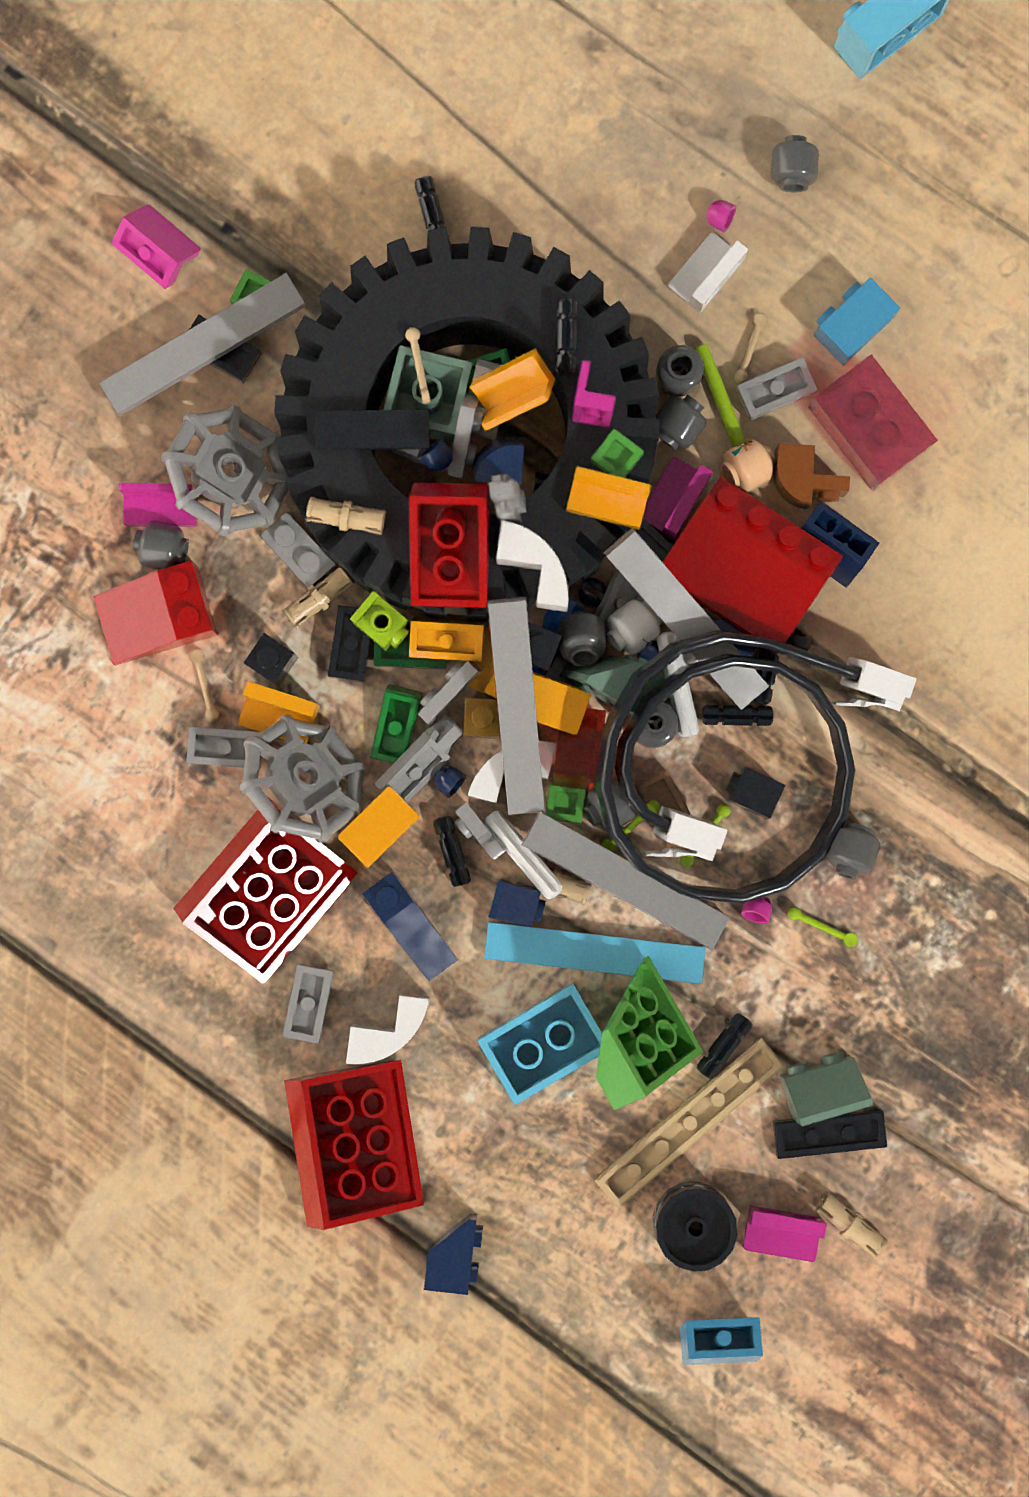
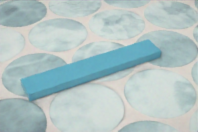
[484,922,706,984]

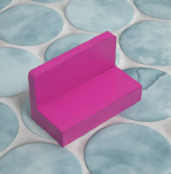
[111,205,201,289]
[572,360,615,428]
[643,457,713,539]
[119,483,198,528]
[743,1205,827,1262]

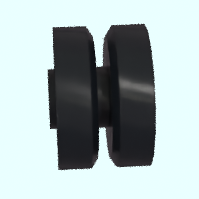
[653,1181,738,1272]

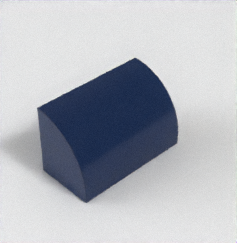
[472,437,524,484]
[801,501,880,588]

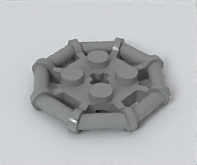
[161,405,288,536]
[239,714,366,843]

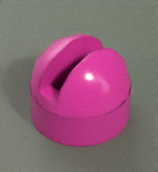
[706,200,736,232]
[741,897,772,924]

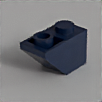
[424,1214,483,1295]

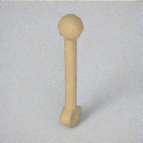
[734,313,768,384]
[405,327,430,404]
[189,649,219,722]

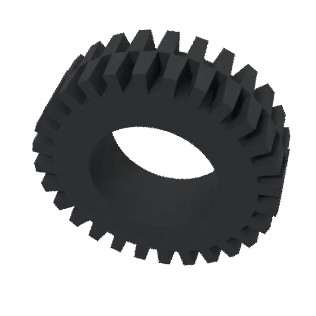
[274,226,660,621]

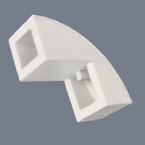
[497,521,568,612]
[468,741,557,804]
[346,993,430,1064]

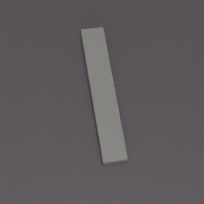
[99,273,306,416]
[604,528,769,710]
[488,597,545,815]
[521,812,730,950]

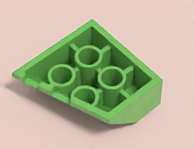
[596,955,703,1111]

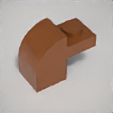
[773,443,850,509]

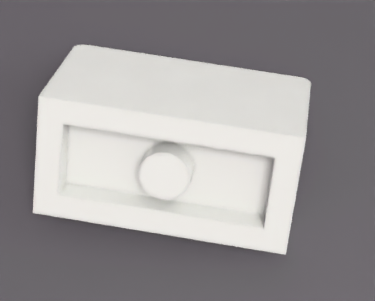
[668,232,748,314]

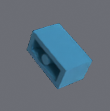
[814,277,901,366]
[679,1317,763,1365]

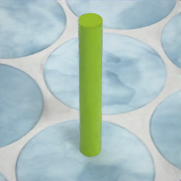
[694,344,746,447]

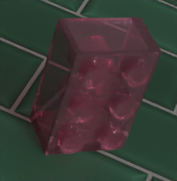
[808,354,938,491]

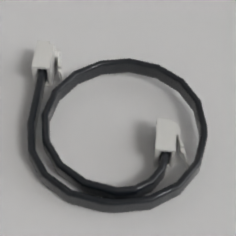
[594,630,917,904]

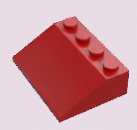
[662,477,843,655]
[173,797,358,984]
[284,1060,424,1230]

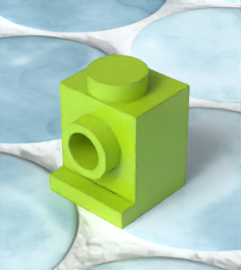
[350,591,409,651]

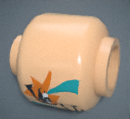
[719,439,776,492]

